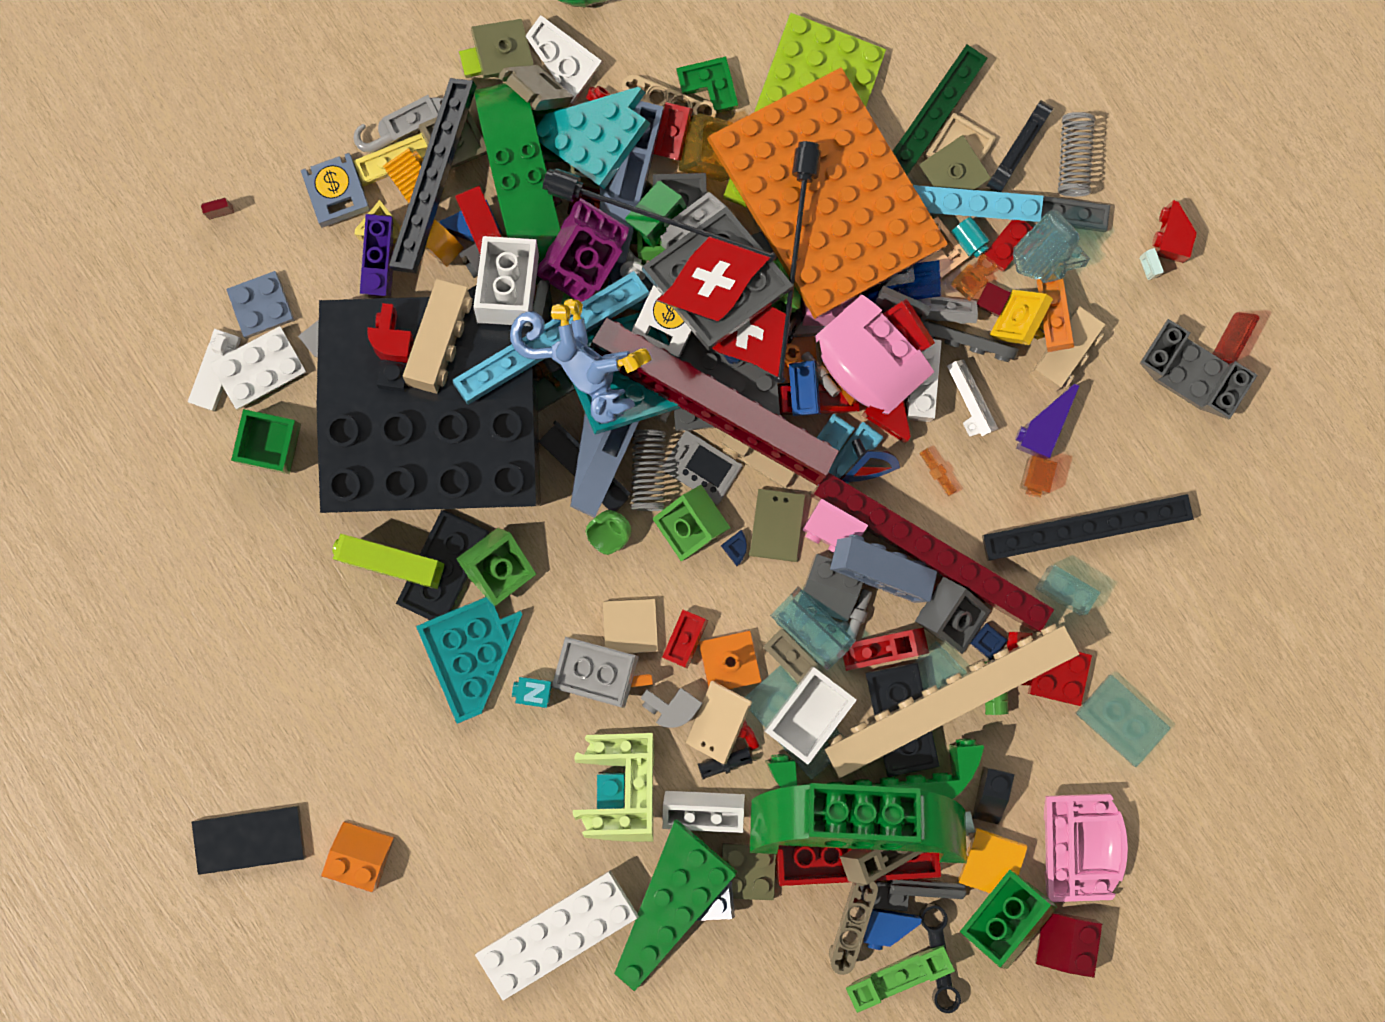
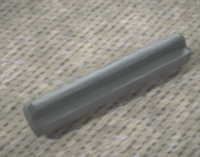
[888,879,966,899]

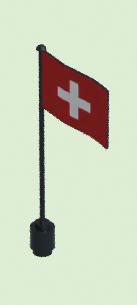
[711,141,821,383]
[542,168,776,323]

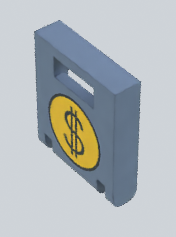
[301,153,370,228]

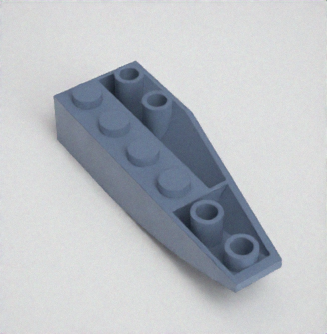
[600,101,663,264]
[570,413,639,518]

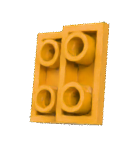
[958,828,1027,893]

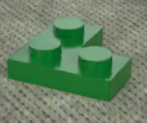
[676,56,738,113]

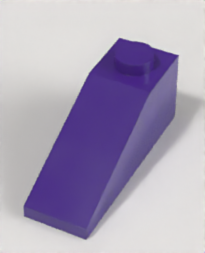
[1015,384,1079,461]

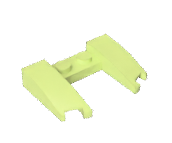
[573,733,654,842]

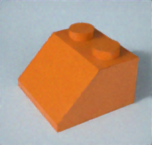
[321,821,394,892]

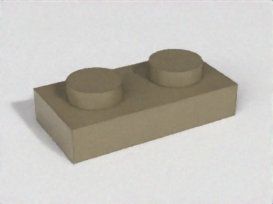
[763,628,819,683]

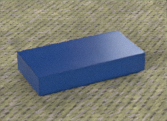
[789,361,821,417]

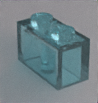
[1035,565,1100,616]

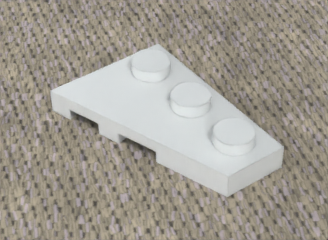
[526,15,603,104]

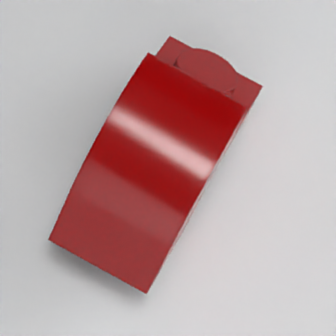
[367,303,415,363]

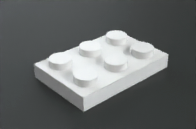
[210,326,307,410]

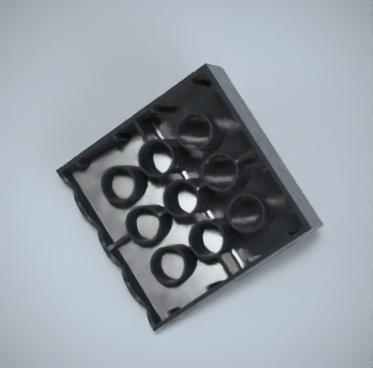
[316,296,541,513]

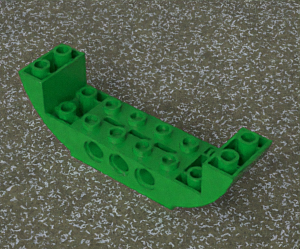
[766,738,984,799]
[750,783,967,863]

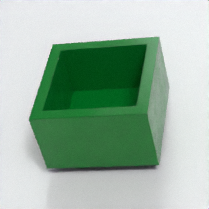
[231,409,301,475]

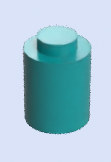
[950,216,990,258]

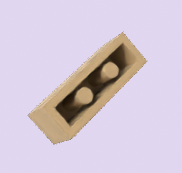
[1030,307,1106,391]

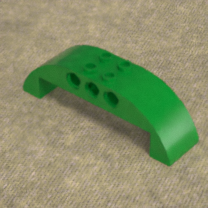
[474,83,560,285]

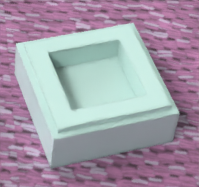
[1139,248,1164,280]

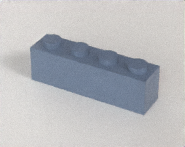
[830,535,937,603]

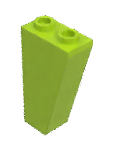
[332,533,445,589]

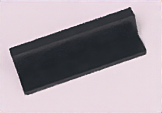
[539,420,632,512]

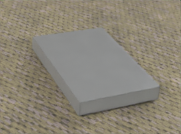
[551,637,639,708]

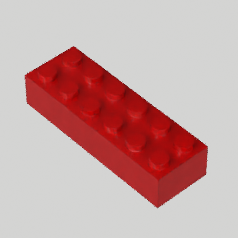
[776,845,941,886]

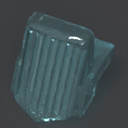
[1013,210,1090,283]

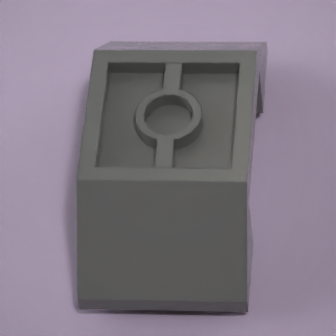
[1140,319,1257,420]

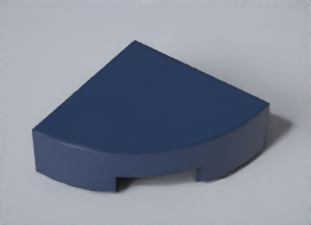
[721,530,747,567]

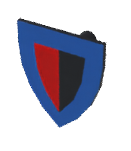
[840,438,900,482]

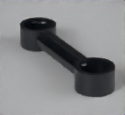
[987,100,1054,192]
[919,903,961,1013]

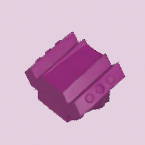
[537,198,629,302]

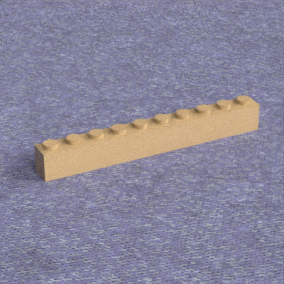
[824,623,1079,778]

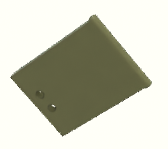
[749,489,805,562]

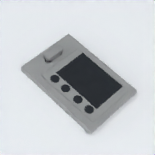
[662,431,743,506]

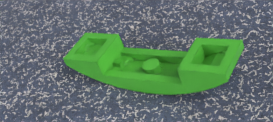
[846,945,955,1013]

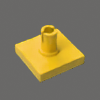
[989,290,1053,345]

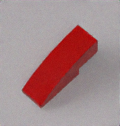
[455,186,501,255]
[778,385,859,415]

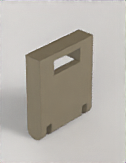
[499,65,574,111]

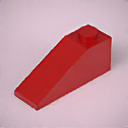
[840,627,929,671]

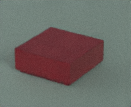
[201,197,234,220]
[977,282,1011,317]

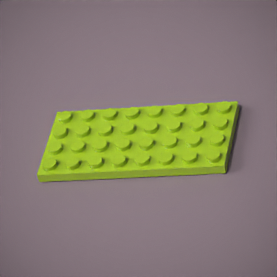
[723,12,886,208]

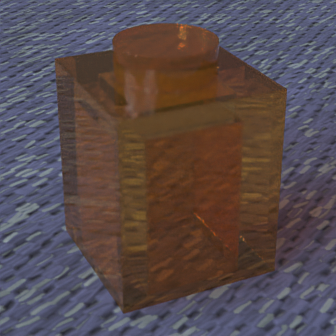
[1020,455,1058,498]

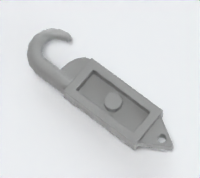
[353,95,443,153]

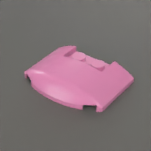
[815,295,934,414]
[1044,794,1128,902]

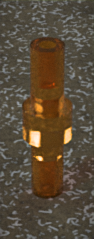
[919,448,957,497]

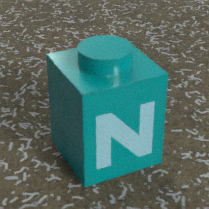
[512,677,553,708]

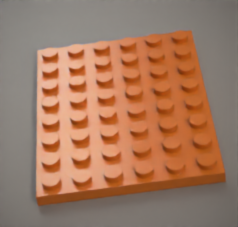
[707,67,948,319]

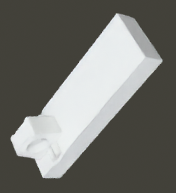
[188,329,241,412]
[947,359,998,437]

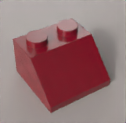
[1035,912,1103,978]

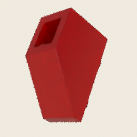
[1152,200,1197,263]

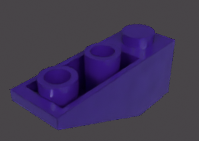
[360,214,393,296]

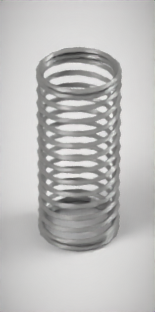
[1058,112,1096,197]
[631,429,666,511]

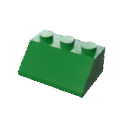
[960,869,1058,969]

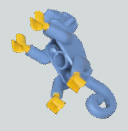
[510,299,652,423]

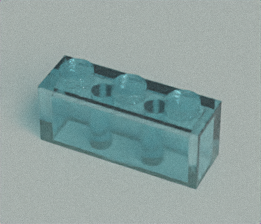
[770,586,855,671]

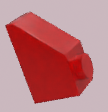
[861,401,911,444]

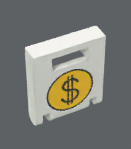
[632,285,692,357]

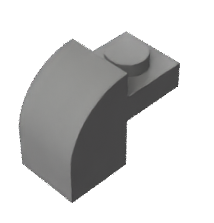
[641,687,702,728]

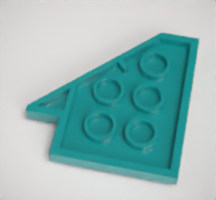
[536,87,651,189]
[416,597,523,724]

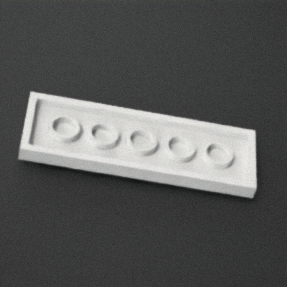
[475,870,639,1000]

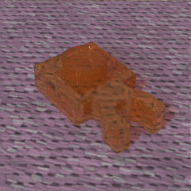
[950,254,997,301]

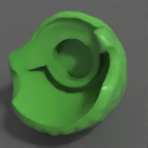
[585,510,632,555]

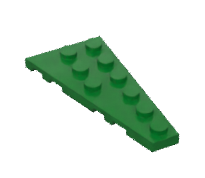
[614,819,737,991]

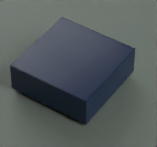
[969,623,1007,660]

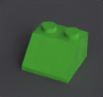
[652,485,730,562]
[457,528,536,606]

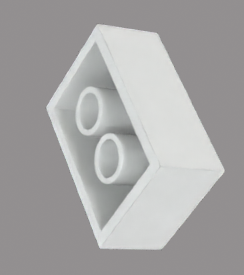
[474,236,539,326]

